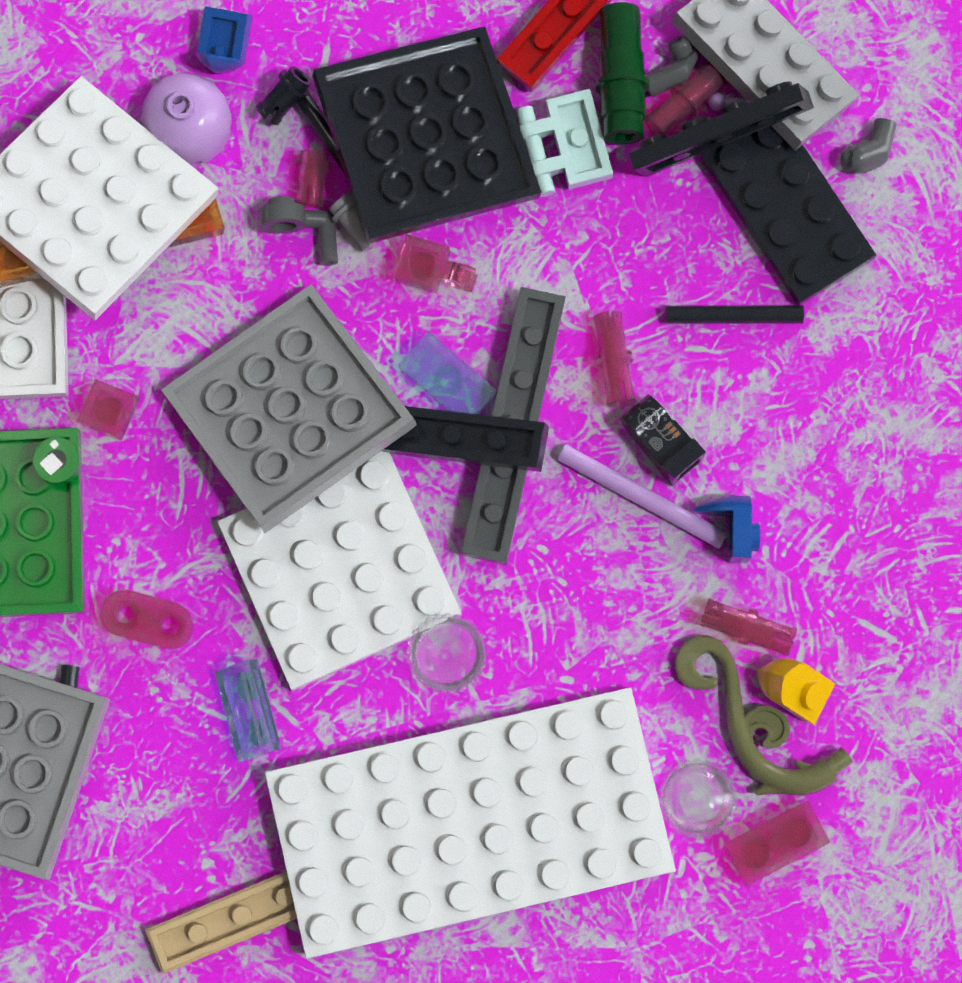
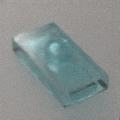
[398,331,497,415]

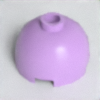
[141,72,232,164]

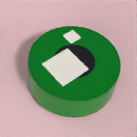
[33,437,82,485]

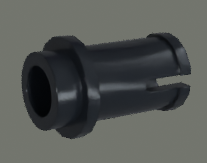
[256,66,312,125]

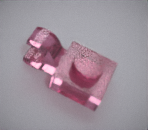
[392,234,478,294]

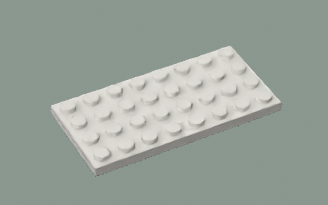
[265,687,676,959]

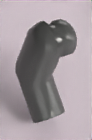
[646,35,699,97]
[840,118,897,174]

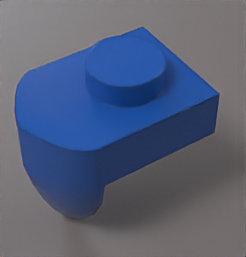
[196,6,253,74]
[694,495,760,563]

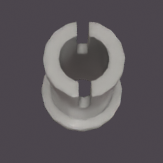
[329,192,379,252]

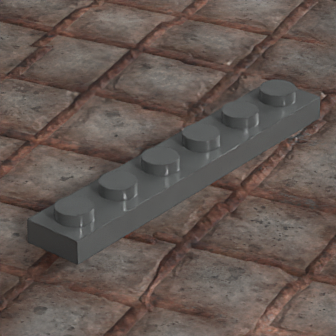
[461,287,566,565]

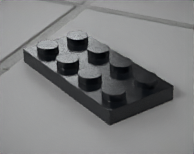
[700,126,877,305]

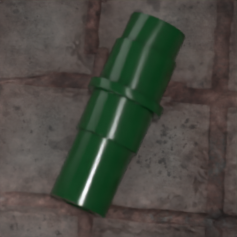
[595,2,650,145]

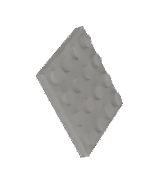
[161,284,417,533]
[0,664,111,880]

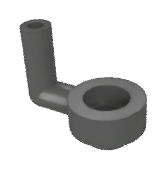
[259,196,338,266]

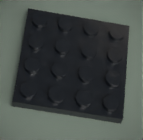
[312,26,542,244]

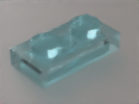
[215,658,282,763]

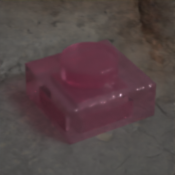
[77,379,140,441]

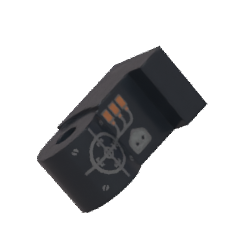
[620,394,706,486]

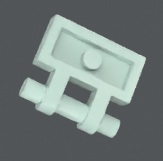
[515,89,613,197]

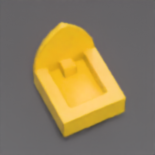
[757,658,835,725]

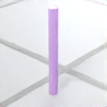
[558,444,728,549]

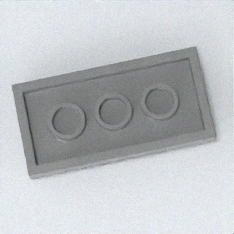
[671,0,860,151]

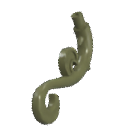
[675,636,853,796]

